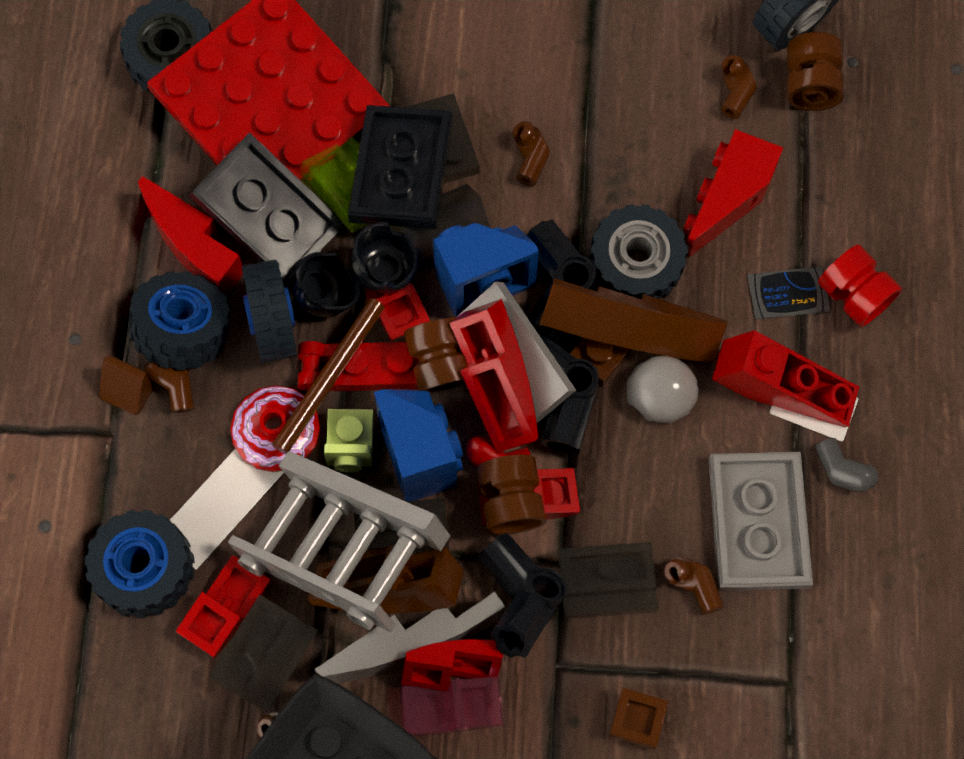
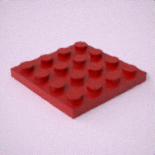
[147,0,390,182]

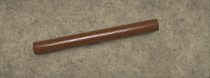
[272,298,385,455]

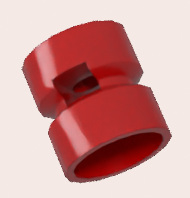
[817,244,903,328]

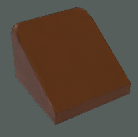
[99,355,153,415]

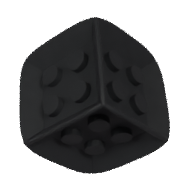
[246,673,439,759]

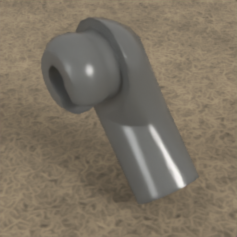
[815,438,879,492]

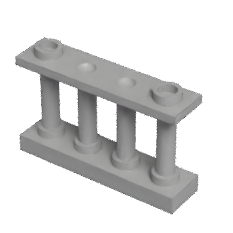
[228,451,450,632]

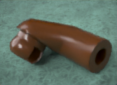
[143,361,194,413]

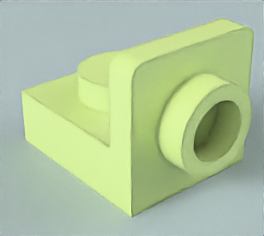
[324,409,374,472]

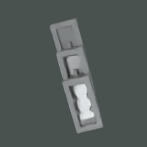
[315,592,505,683]

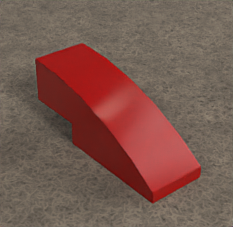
[137,176,243,297]
[449,299,539,453]

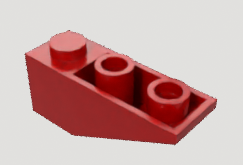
[683,129,784,258]
[712,330,859,427]

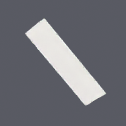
[170,417,284,570]

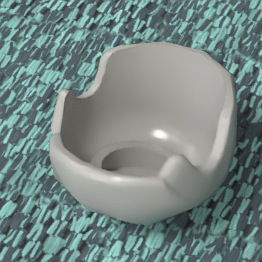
[626,356,699,423]

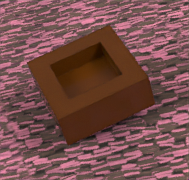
[570,337,630,387]
[609,687,669,750]

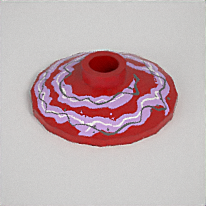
[230,385,321,472]

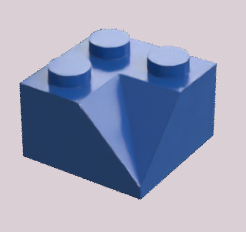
[433,223,539,317]
[374,389,463,503]

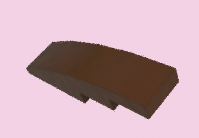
[540,278,728,363]

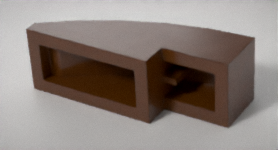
[307,544,464,613]

